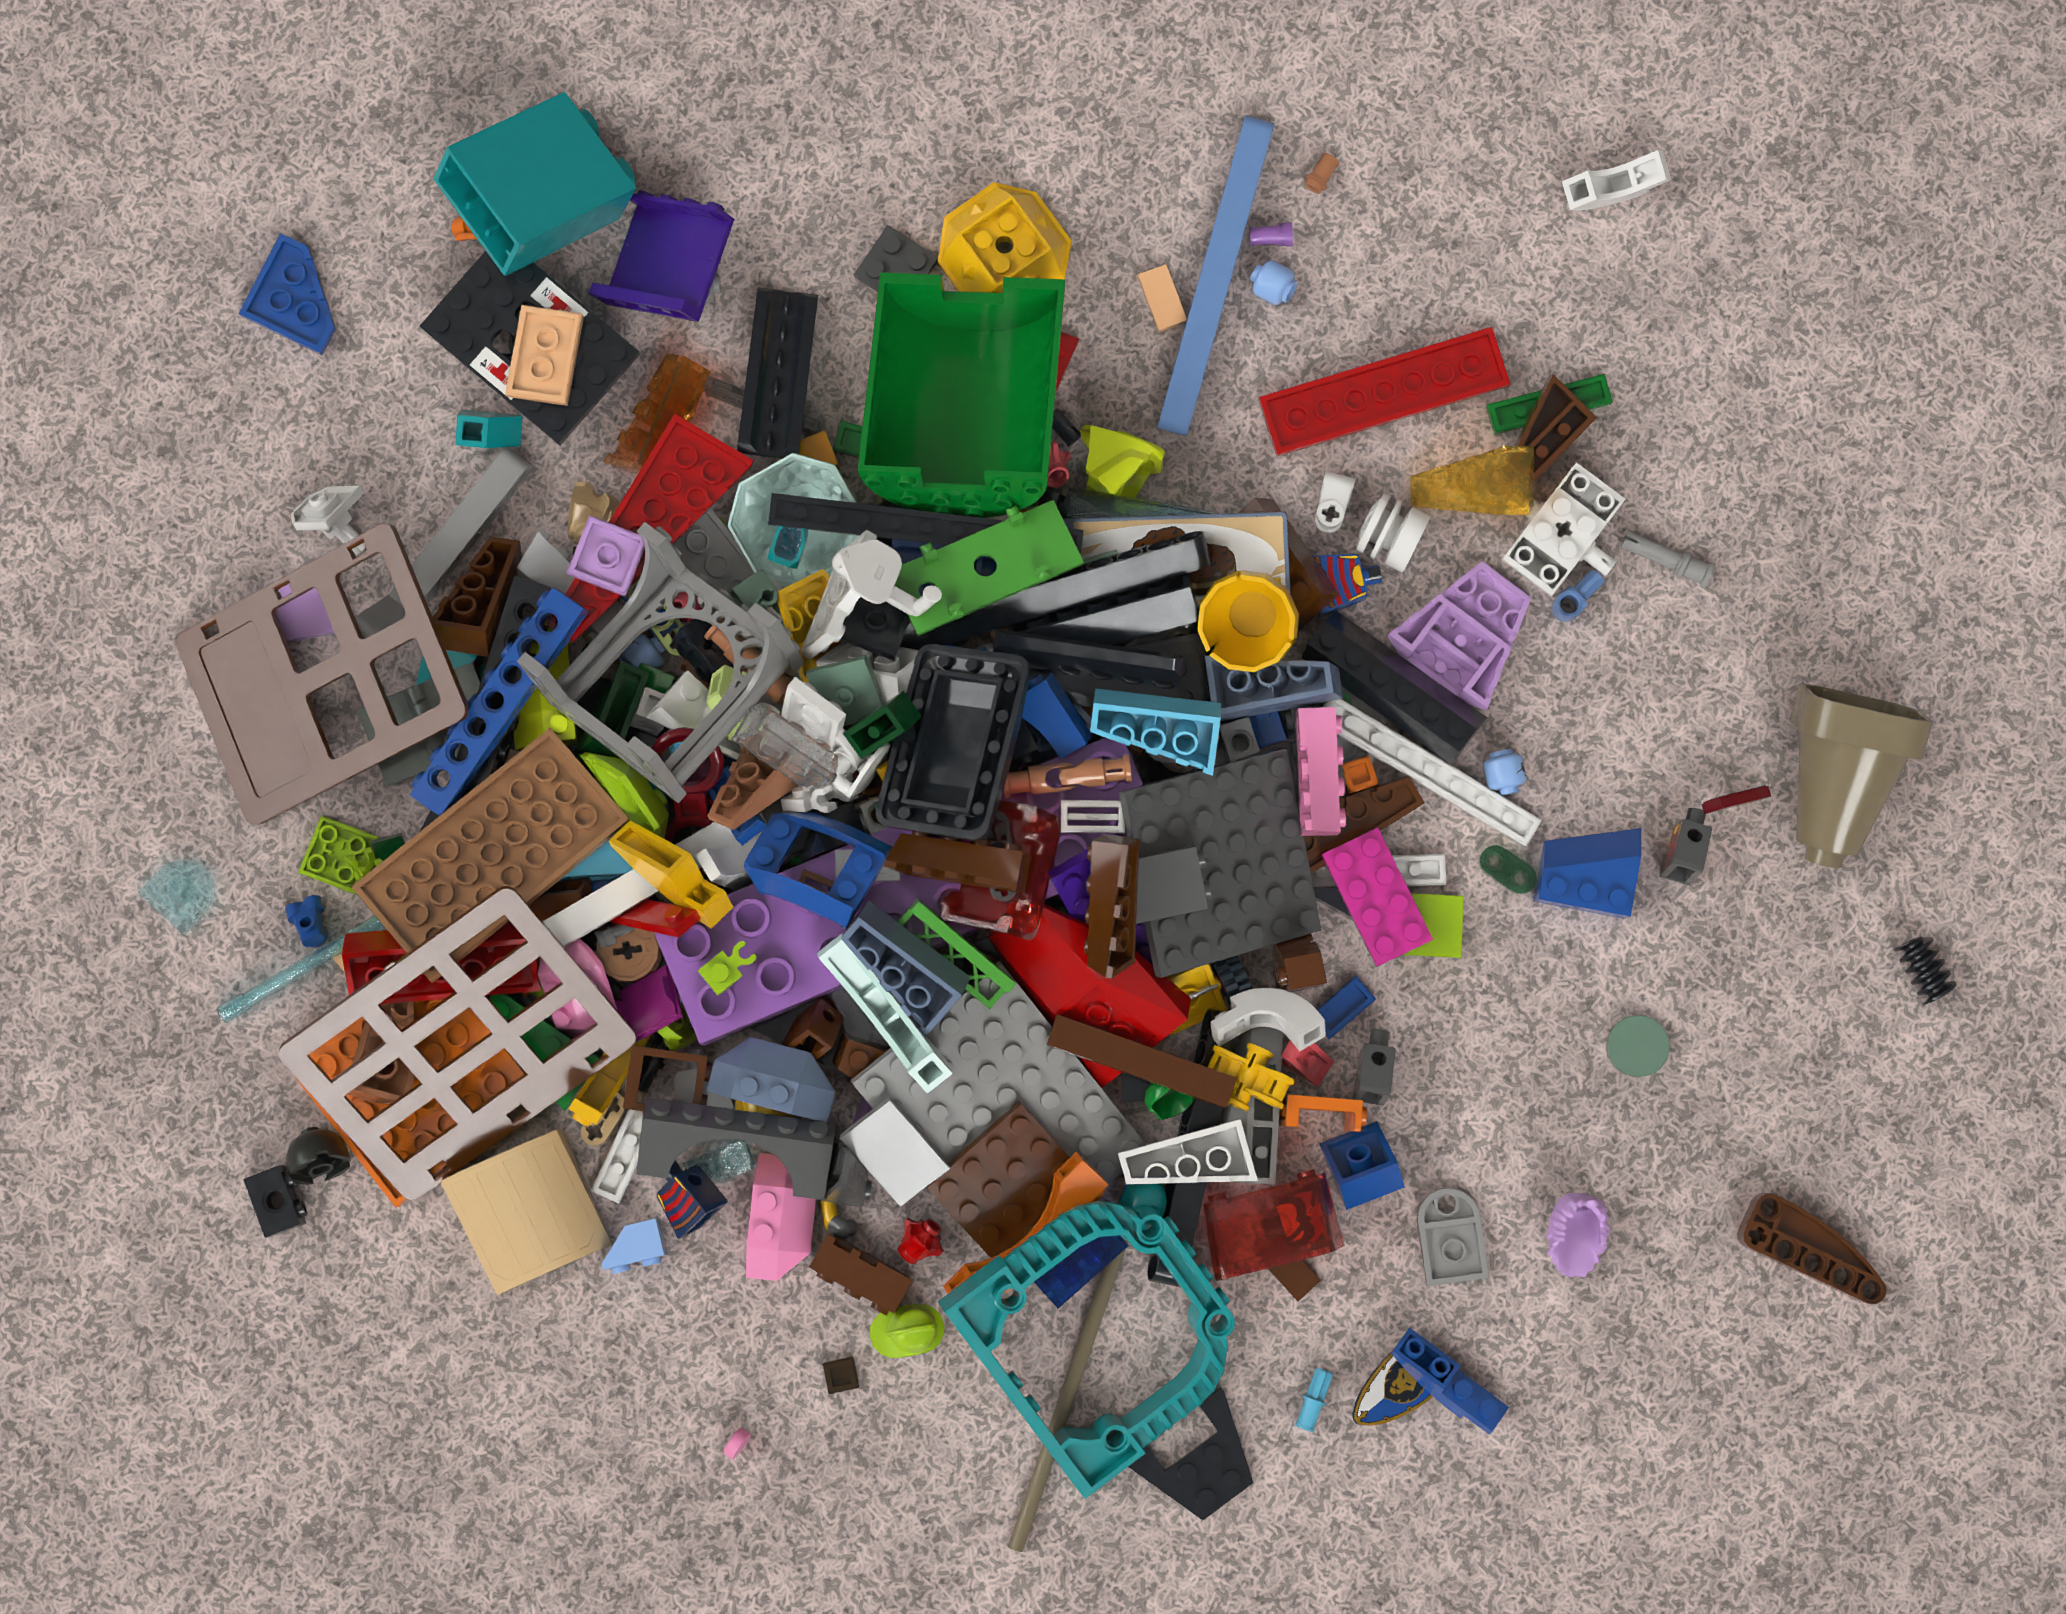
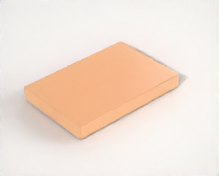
[505,305,584,406]

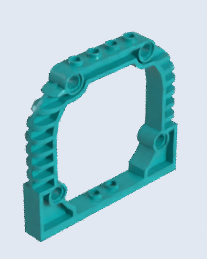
[937,1201,1235,1499]

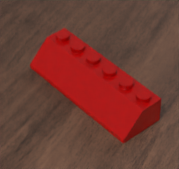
[341,921,541,1004]

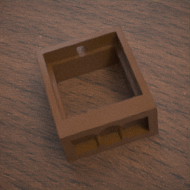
[623,1045,713,1111]

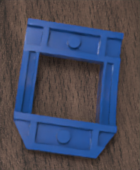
[744,812,893,930]

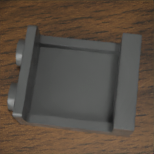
[1136,843,1212,924]

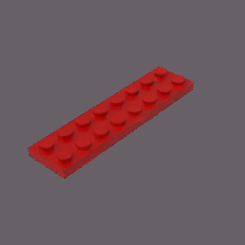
[1258,327,1510,457]

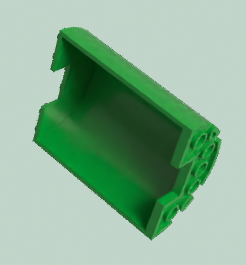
[857,272,1065,518]

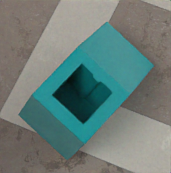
[455,409,523,448]

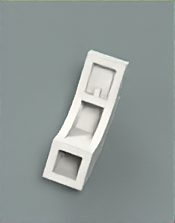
[1562,150,1672,211]

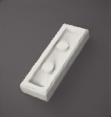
[591,1109,644,1204]

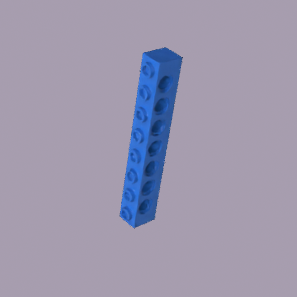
[410,587,589,816]

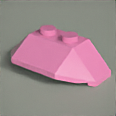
[538,939,617,1037]
[746,1153,816,1281]

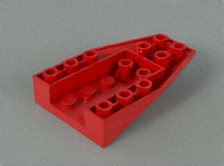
[989,899,1191,1088]

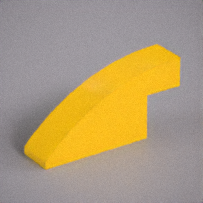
[608,820,733,929]

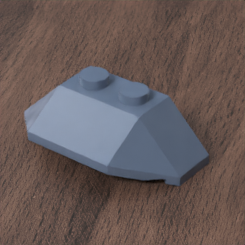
[707,1037,836,1122]

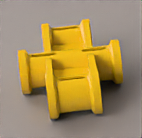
[1208,1043,1295,1112]

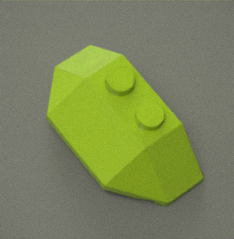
[580,752,669,839]

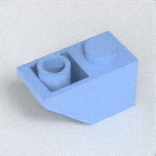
[602,1218,667,1274]

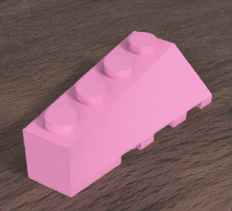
[1295,707,1346,836]

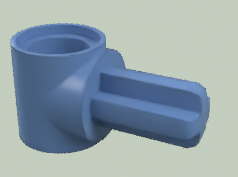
[1551,570,1605,622]

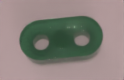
[1479,845,1537,894]

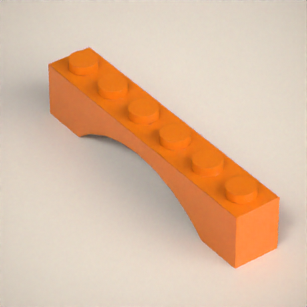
[943,1151,1108,1294]

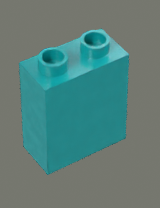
[433,92,636,276]

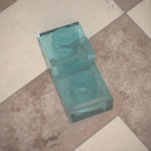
[683,1140,756,1184]

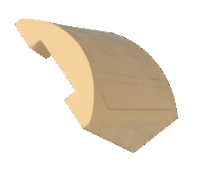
[440,1130,613,1295]

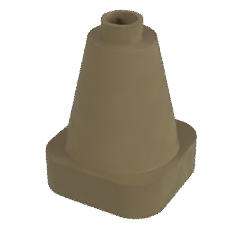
[1790,684,1933,868]

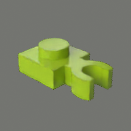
[698,941,757,996]

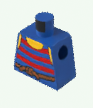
[1313,554,1382,618]

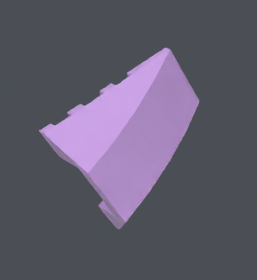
[1387,561,1531,710]

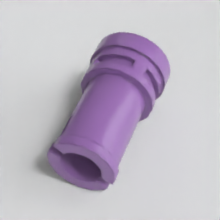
[1249,222,1293,247]

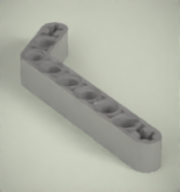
[355,447,533,638]

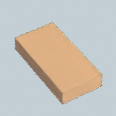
[1138,264,1187,333]

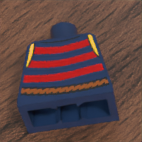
[657,1160,728,1239]

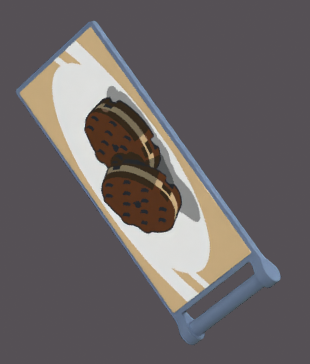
[1063,512,1291,608]

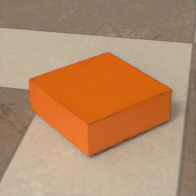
[1342,755,1379,795]

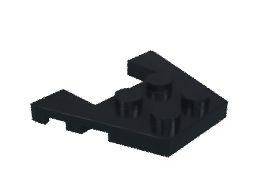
[1128,1387,1253,1520]

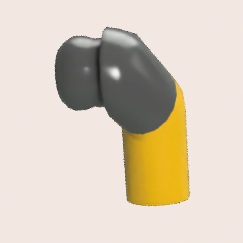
[820,1200,857,1239]

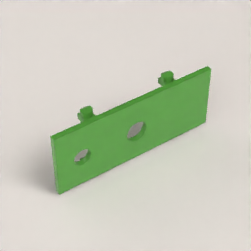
[894,500,1084,636]

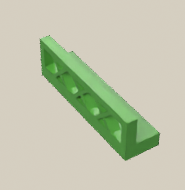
[897,898,1016,1010]

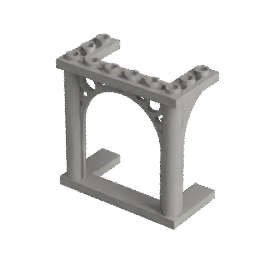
[517,522,805,803]

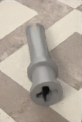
[1621,530,1716,588]

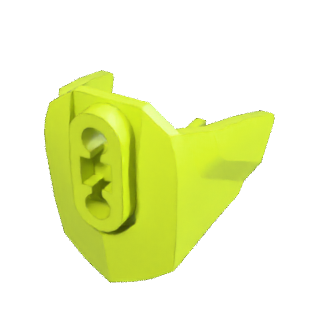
[1080,425,1166,512]

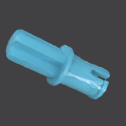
[1295,1368,1333,1432]

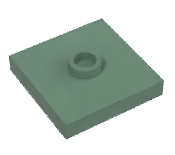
[806,655,884,726]

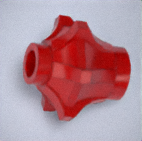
[897,1217,944,1264]

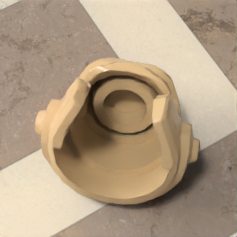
[567,481,619,545]

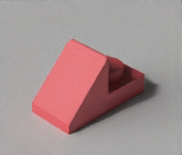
[1280,1040,1335,1087]

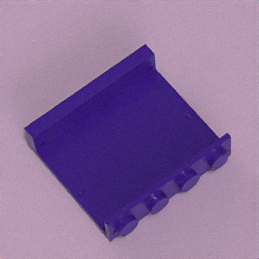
[588,190,735,322]

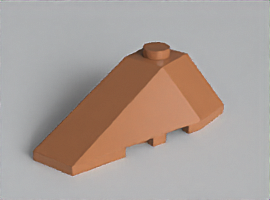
[708,718,820,830]
[347,1002,415,1104]

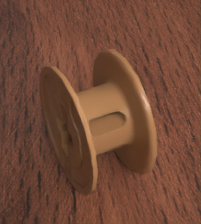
[596,923,662,982]

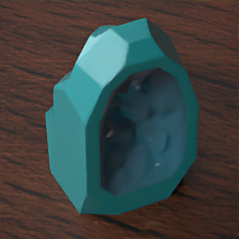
[767,526,808,569]

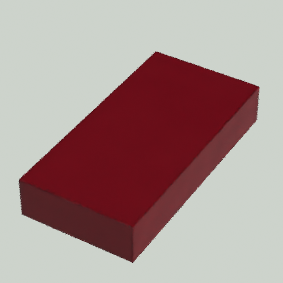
[1702,785,1771,814]

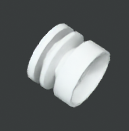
[1356,492,1431,573]

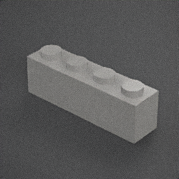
[517,528,623,644]

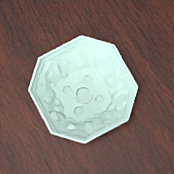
[727,453,858,587]

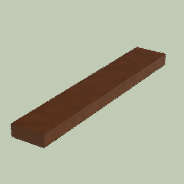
[1046,1014,1237,1109]

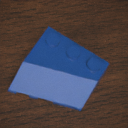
[1533,828,1641,919]

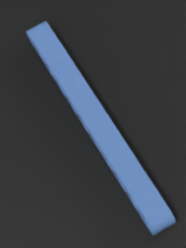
[1157,115,1274,437]

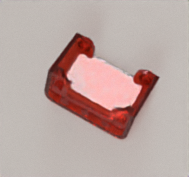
[940,800,1061,940]
[1203,1169,1345,1281]

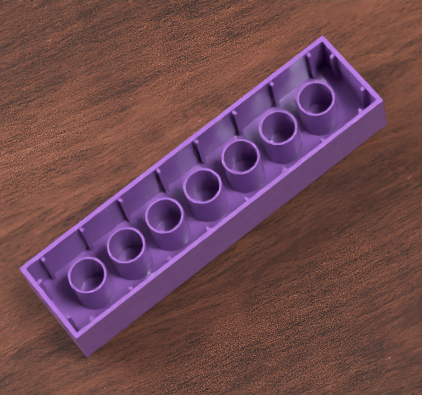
[654,738,1143,1046]

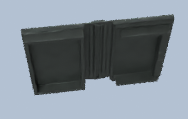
[356,662,486,787]

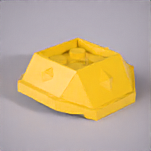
[938,182,1072,293]

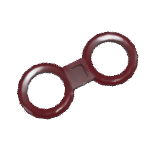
[651,727,724,844]

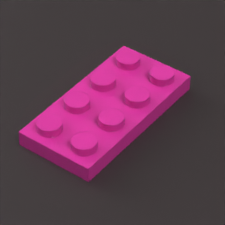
[1321,828,1433,967]

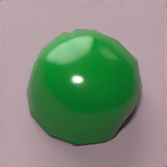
[1145,1083,1195,1120]

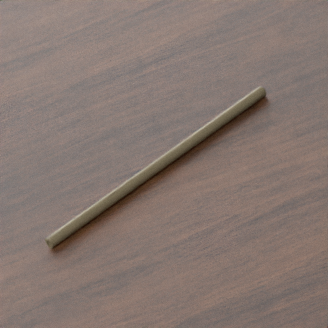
[1008,1235,1128,1552]

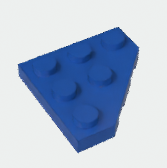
[238,233,336,355]

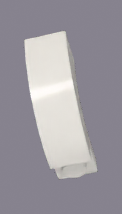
[1211,988,1326,1052]

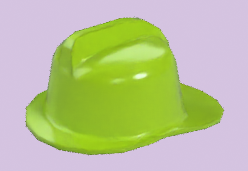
[870,1304,945,1358]

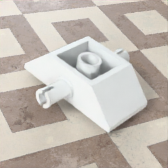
[1502,462,1626,597]

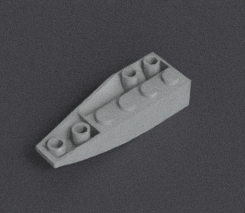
[1220,1027,1283,1185]

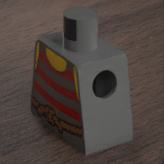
[1659,808,1712,885]

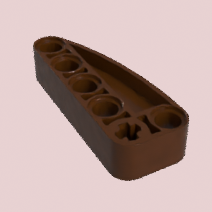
[1737,1193,1887,1304]

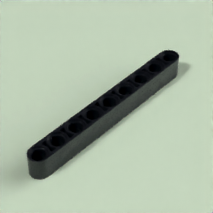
[1147,1008,1239,1287]

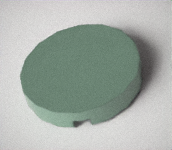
[1606,1015,1670,1077]

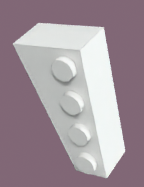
[1118,1119,1258,1184]

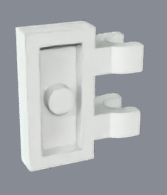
[780,773,858,813]

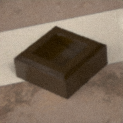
[822,1356,860,1394]

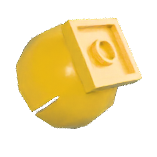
[1197,570,1299,672]

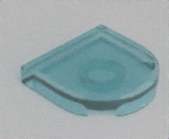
[138,860,215,935]

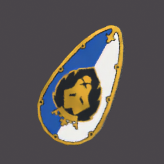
[1352,1350,1433,1426]

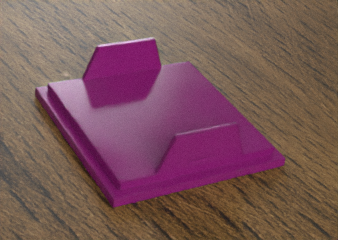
[616,964,683,1043]

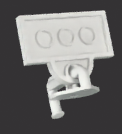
[800,530,942,660]
[779,677,891,799]

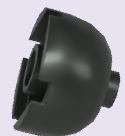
[286,1127,351,1185]

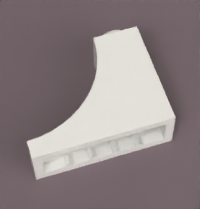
[695,832,801,891]

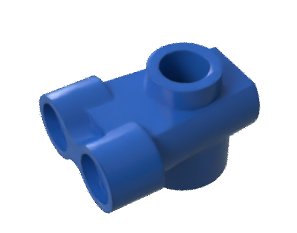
[285,895,328,948]

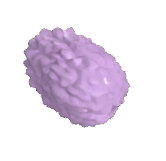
[1546,1193,1610,1278]

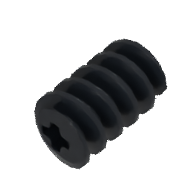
[1894,936,1957,1005]

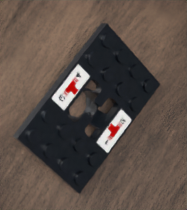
[419,251,640,446]

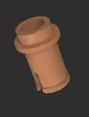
[1305,153,1339,194]

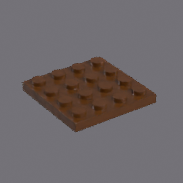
[926,1101,1070,1258]

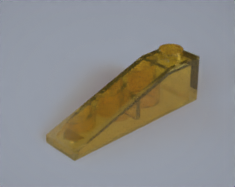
[1410,446,1534,515]

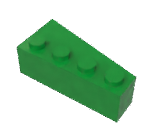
[489,994,602,1111]

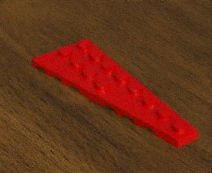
[546,414,754,643]

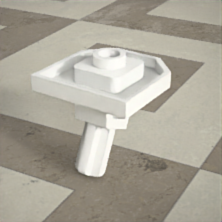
[290,485,366,555]

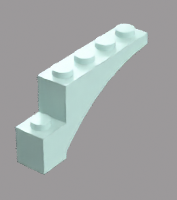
[817,934,952,1093]

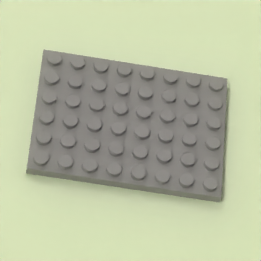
[850,961,1146,1184]

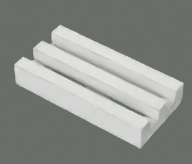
[1061,800,1125,834]

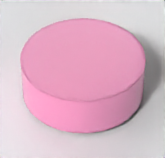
[723,1428,752,1460]

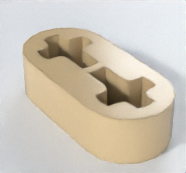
[581,1093,626,1146]

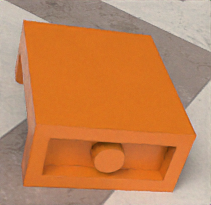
[1279,1094,1367,1132]

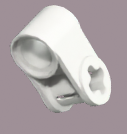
[1315,471,1356,534]

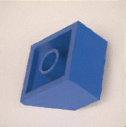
[1319,1121,1405,1210]

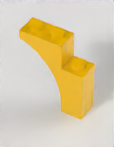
[569,1034,653,1127]

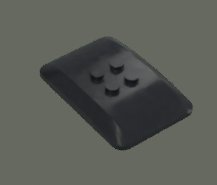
[876,644,1031,841]

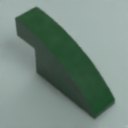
[573,660,649,784]

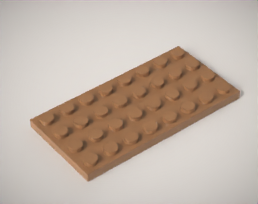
[351,728,630,983]

